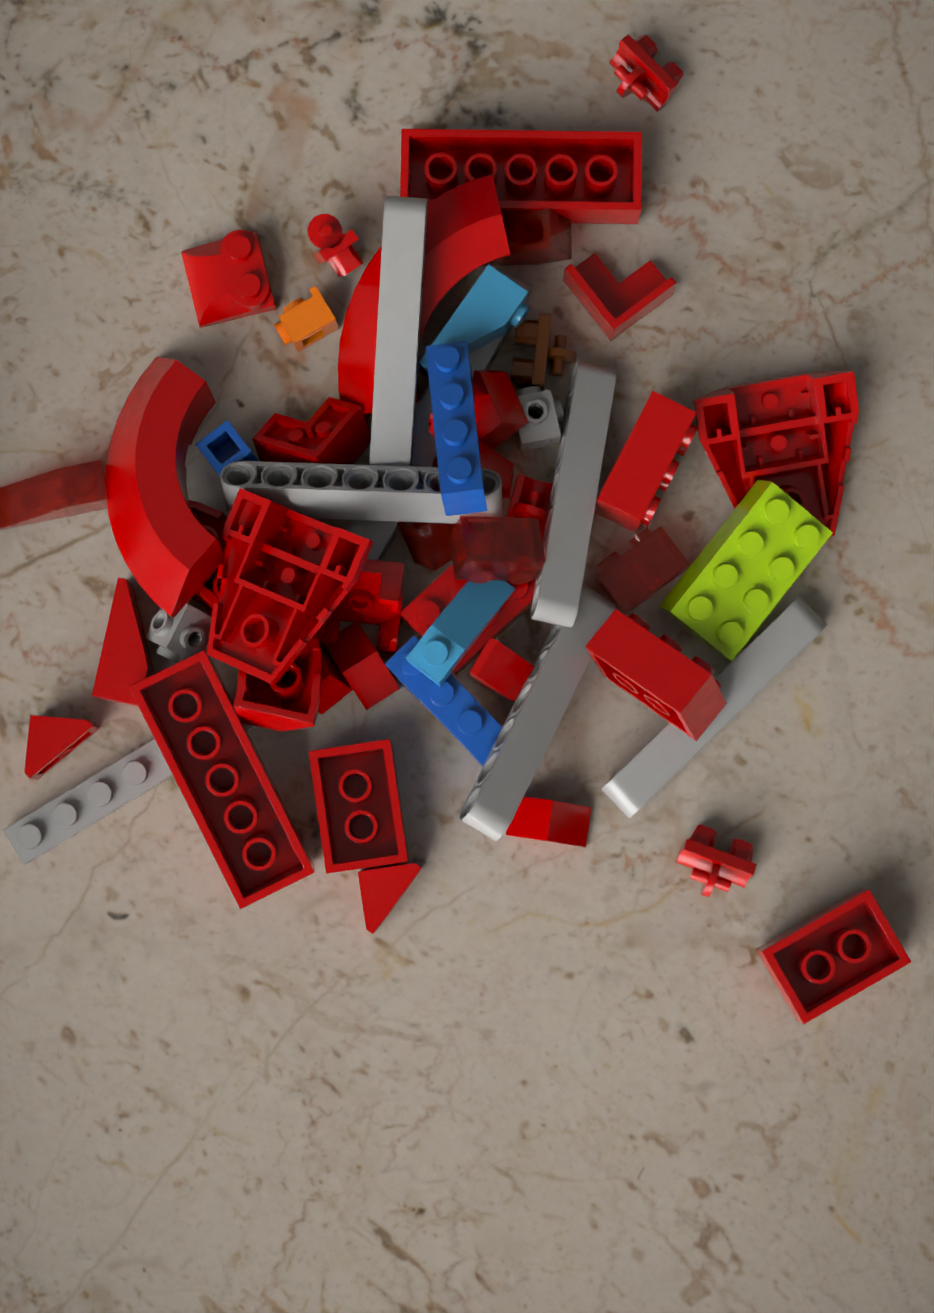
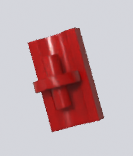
[609,34,684,112]
[307,214,363,277]
[500,474,553,555]
[676,824,757,898]

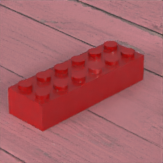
[400,129,642,224]
[129,648,315,909]

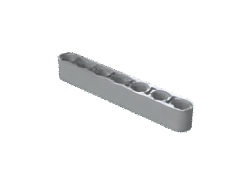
[369,196,428,466]
[530,360,617,628]
[220,461,504,524]
[459,583,616,841]
[601,596,828,819]

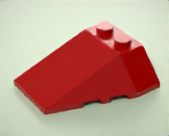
[693,370,859,536]
[207,488,373,685]

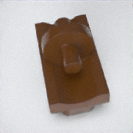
[511,313,577,391]

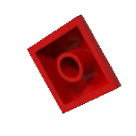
[181,230,276,328]

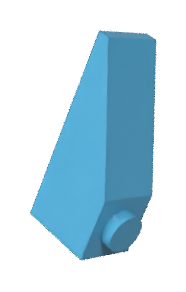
[419,264,530,377]
[406,564,515,687]

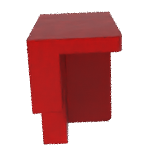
[563,253,677,341]
[252,397,371,464]

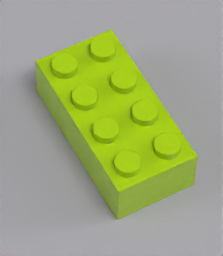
[658,480,833,661]

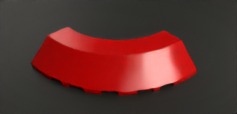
[337,174,511,414]
[105,357,225,619]
[188,500,322,731]

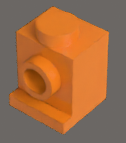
[273,285,339,352]

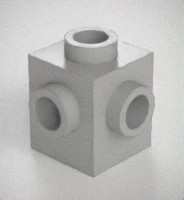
[515,386,564,452]
[145,604,212,662]

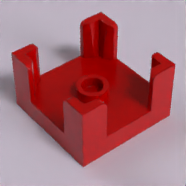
[317,559,405,652]

